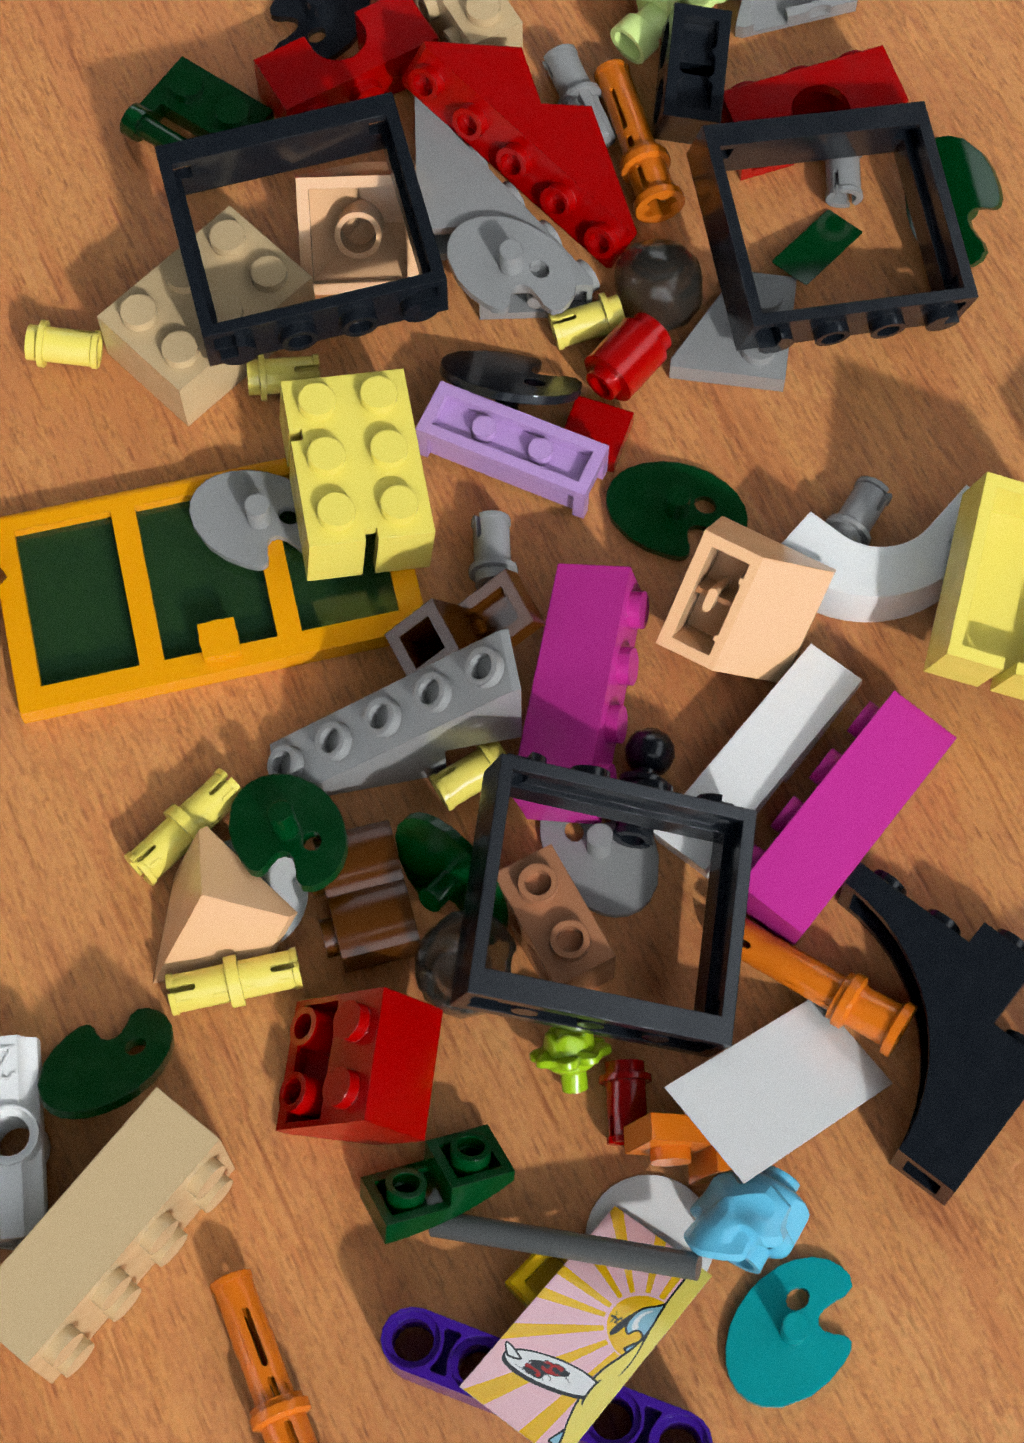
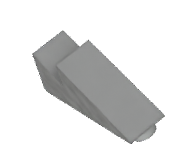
[414,96,600,320]
[267,629,522,796]

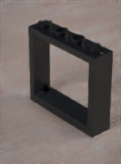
[154,92,449,367]
[686,101,979,354]
[449,752,757,1058]

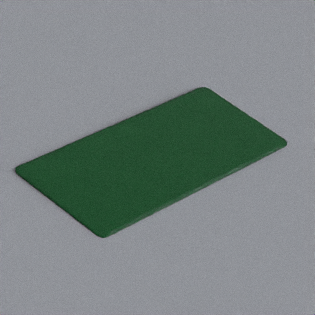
[772,210,862,285]

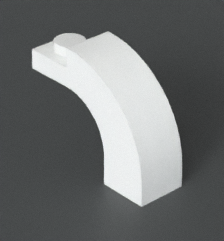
[781,485,970,622]

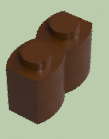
[312,820,422,974]

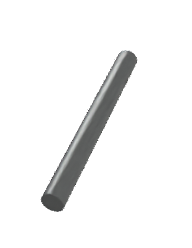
[429,1214,702,1281]

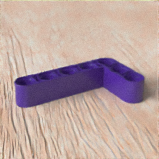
[380,1307,713,1443]

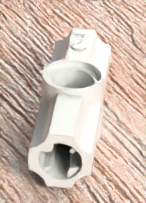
[0,1034,51,1250]

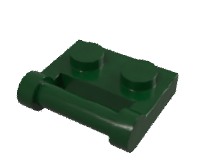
[120,56,274,189]

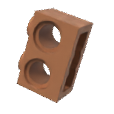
[497,844,616,990]

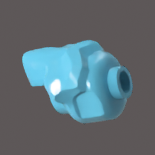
[684,1165,810,1274]

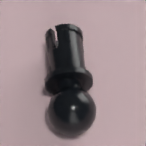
[613,728,675,849]

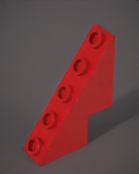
[402,41,637,268]

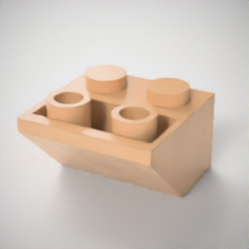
[656,516,836,683]

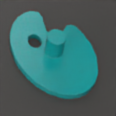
[725,1257,853,1408]

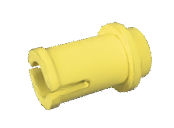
[548,292,625,351]
[24,320,103,369]
[246,354,321,401]
[428,741,506,812]

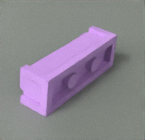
[415,381,609,519]

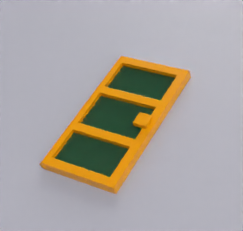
[0,458,423,724]

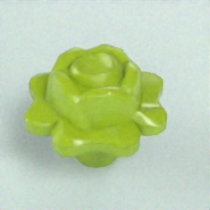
[529,1027,612,1094]

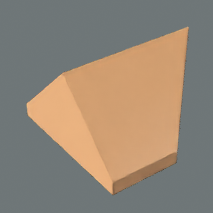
[153,826,298,984]

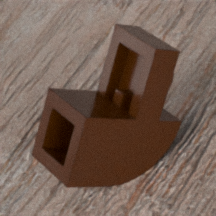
[384,569,546,676]

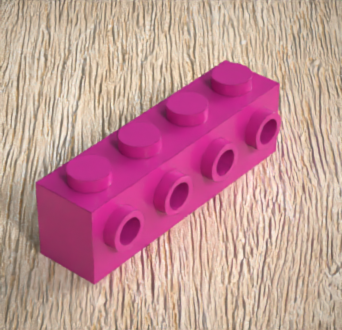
[514,563,649,824]
[746,690,957,946]

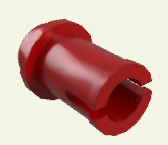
[599,1059,652,1146]

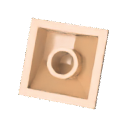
[295,161,419,295]

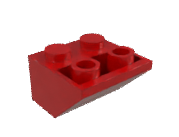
[275,987,443,1146]

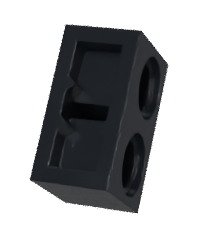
[652,2,732,144]

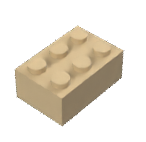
[97,206,315,426]

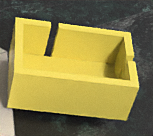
[279,368,435,581]
[923,472,1024,701]

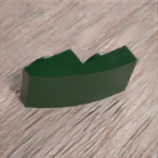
[360,1124,515,1244]

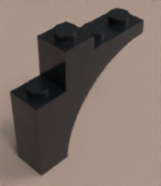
[837,862,1024,1206]

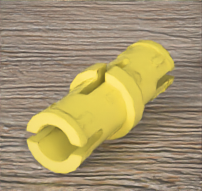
[124,768,242,886]
[165,947,304,1016]

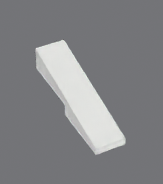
[653,644,862,879]

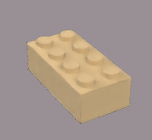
[0,1087,235,1384]

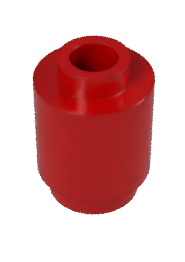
[584,312,672,401]

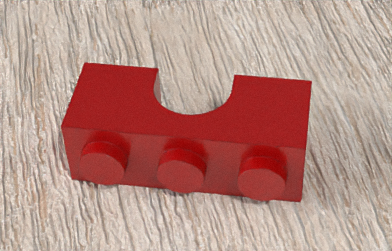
[253,0,438,119]
[721,45,909,181]

